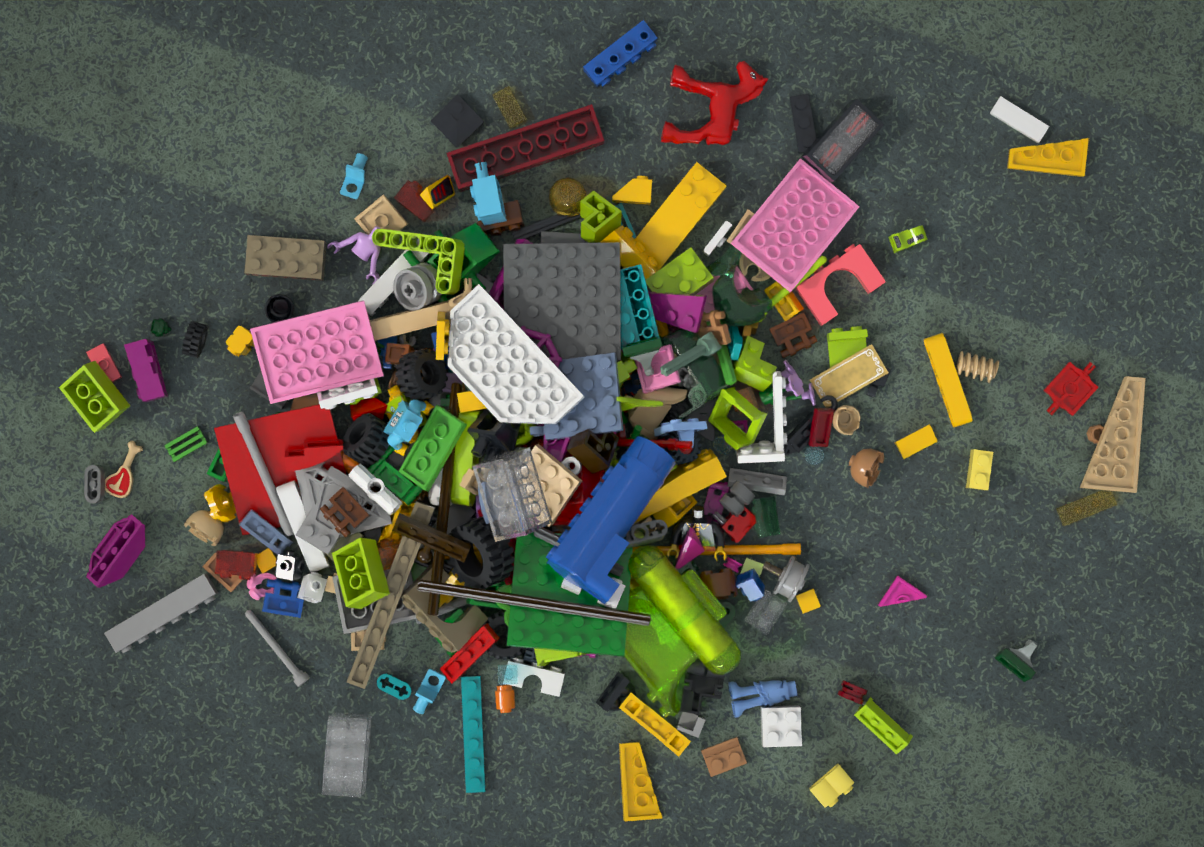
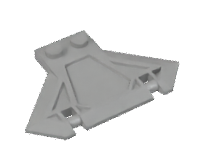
[295,462,392,555]

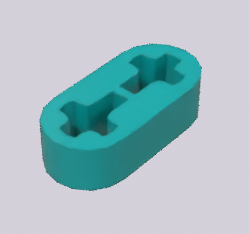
[377,673,412,700]

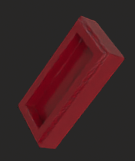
[808,408,834,447]

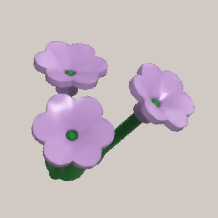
[759,360,816,406]

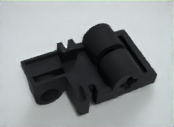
[680,644,728,715]

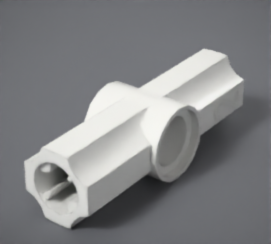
[349,463,402,516]

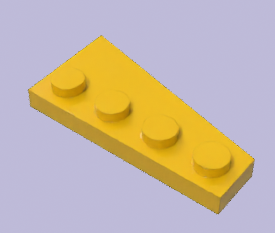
[1007,138,1089,177]
[619,742,662,821]

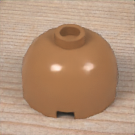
[849,448,884,488]

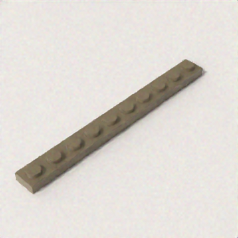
[347,501,434,689]

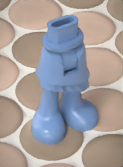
[728,680,797,718]

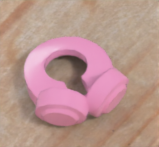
[247,573,277,600]

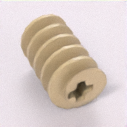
[957,351,999,383]

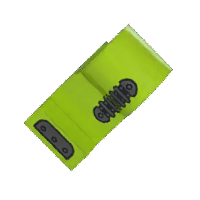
[888,225,928,253]

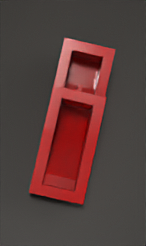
[285,439,343,472]

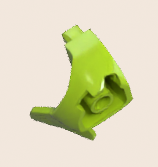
[616,358,663,411]

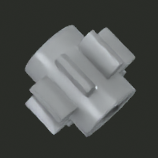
[677,365,699,389]

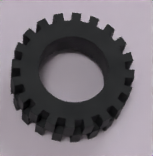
[446,517,514,589]

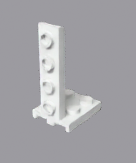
[736,371,787,463]

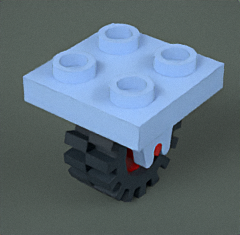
[654,418,707,464]

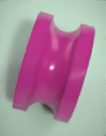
[723,557,742,573]

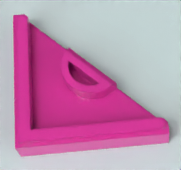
[878,576,927,607]

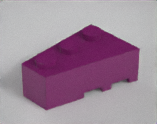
[124,339,168,402]

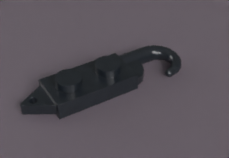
[784,395,838,455]

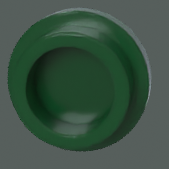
[150,318,171,337]

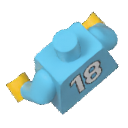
[383,400,434,456]

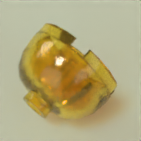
[549,178,587,217]

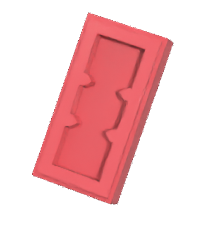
[86,343,122,382]

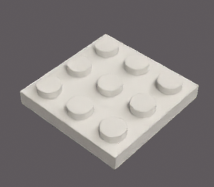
[317,378,378,409]

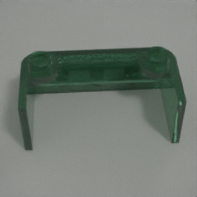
[662,328,729,420]

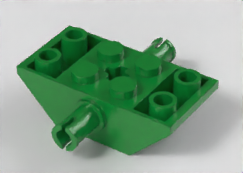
[427,223,500,300]

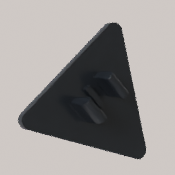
[678,399,716,441]

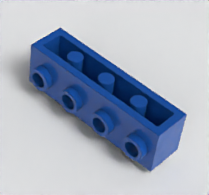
[583,20,657,88]

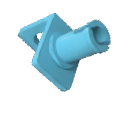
[340,153,368,199]
[413,668,446,714]

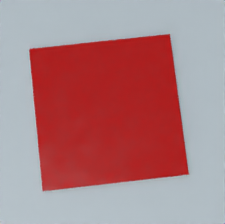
[214,404,346,536]

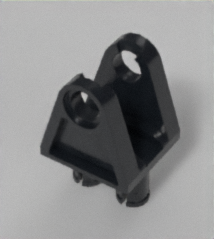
[467,408,521,468]

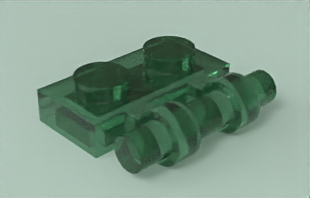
[752,496,780,538]

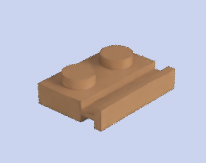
[701,737,747,777]

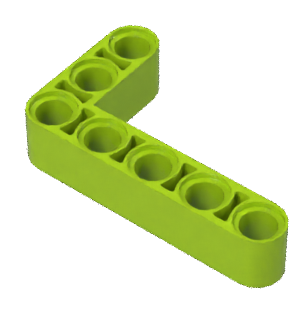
[372,229,465,295]
[451,409,493,506]

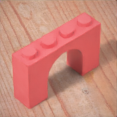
[795,244,886,326]

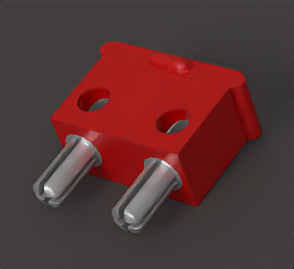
[713,507,759,543]

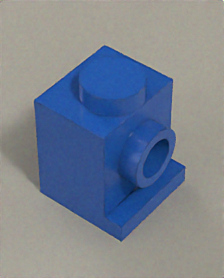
[736,568,765,602]

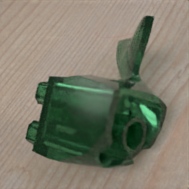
[706,244,773,327]

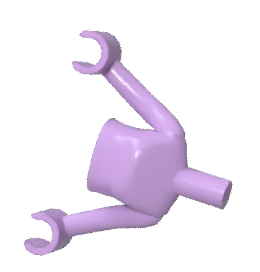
[327,226,381,284]

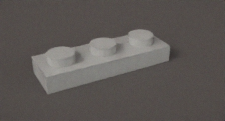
[728,468,787,495]

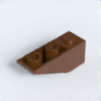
[477,200,525,236]

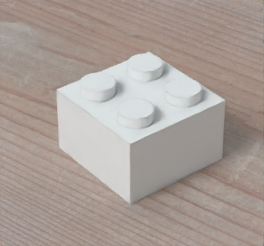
[761,705,802,747]

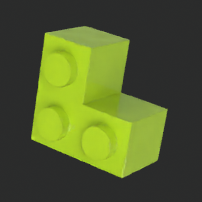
[580,191,622,243]
[733,336,777,392]

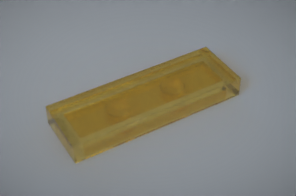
[1056,490,1117,526]

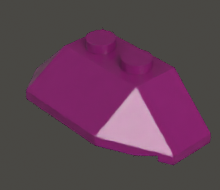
[86,514,145,588]

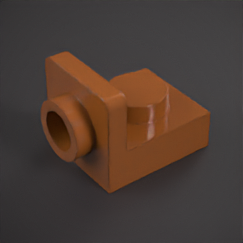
[385,343,415,364]

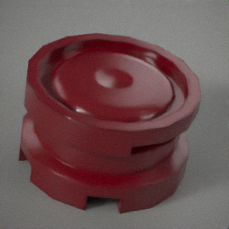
[837,680,868,705]

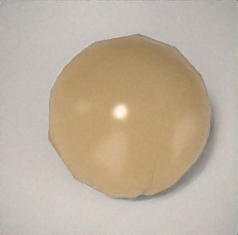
[832,405,860,435]

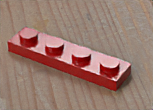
[440,623,500,684]

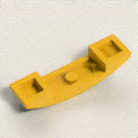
[619,693,691,756]

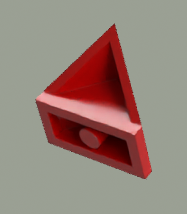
[350,398,388,421]

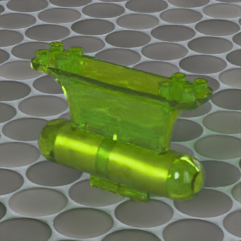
[624,545,741,718]

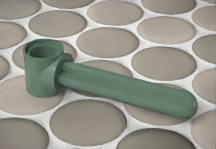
[660,332,722,376]

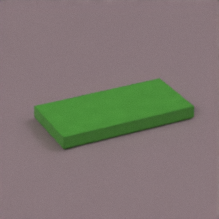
[399,404,467,492]

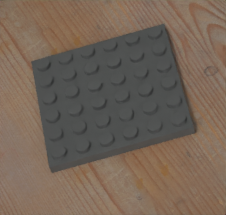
[503,242,621,360]

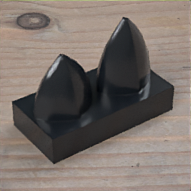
[596,671,636,712]

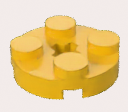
[204,484,236,522]

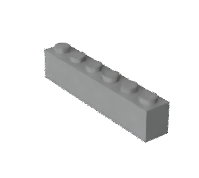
[104,573,218,653]

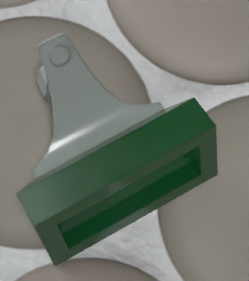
[622,335,663,376]
[995,640,1037,682]

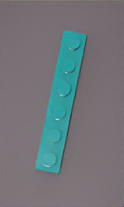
[461,676,485,793]

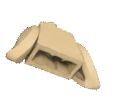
[624,387,687,440]

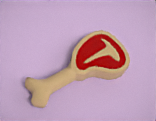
[105,441,143,498]

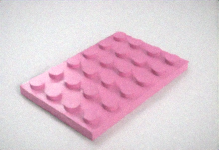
[731,158,859,292]
[250,300,384,404]

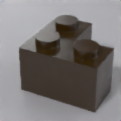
[567,429,619,474]

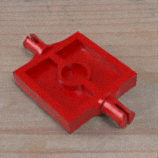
[1043,362,1099,416]

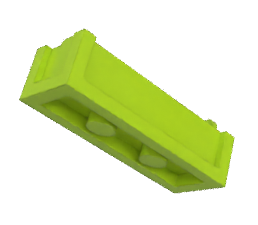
[854,697,913,754]

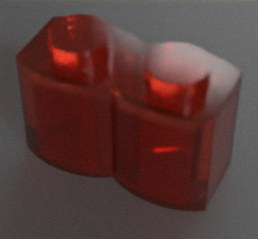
[394,180,438,223]
[215,550,258,580]

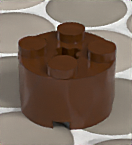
[697,568,738,601]

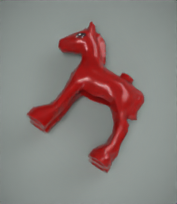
[661,61,768,145]

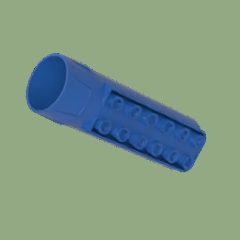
[546,436,676,604]

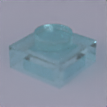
[498,664,518,685]

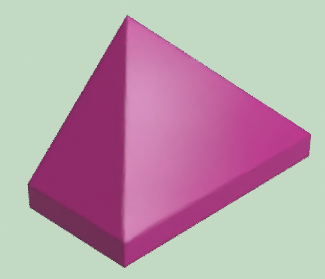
[675,527,705,569]

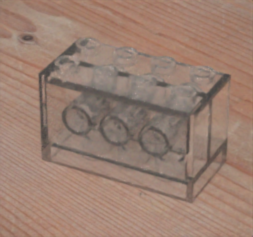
[472,447,552,542]
[322,712,372,798]

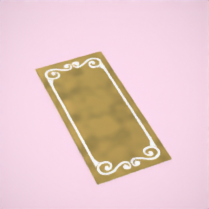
[810,344,888,408]

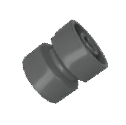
[719,480,755,517]

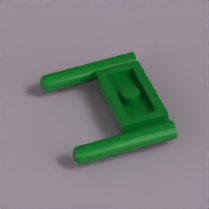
[367,445,423,506]

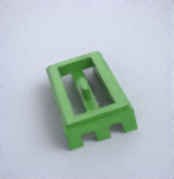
[164,426,208,462]

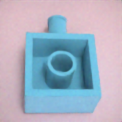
[470,162,507,226]

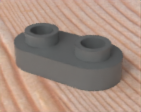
[84,465,105,503]

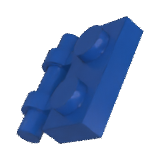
[262,579,304,618]

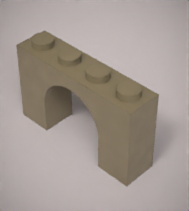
[400,564,488,653]

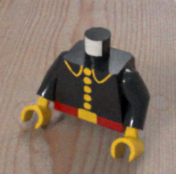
[667,506,727,561]

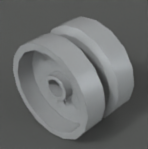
[393,263,442,311]

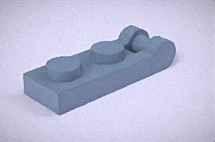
[239,509,293,555]

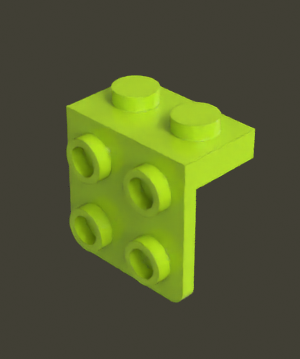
[827,326,868,368]

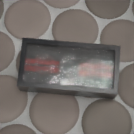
[801,99,884,182]

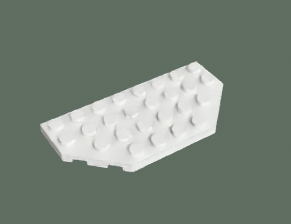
[448,284,584,424]

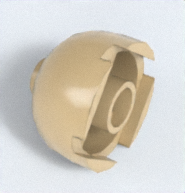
[184,510,224,546]

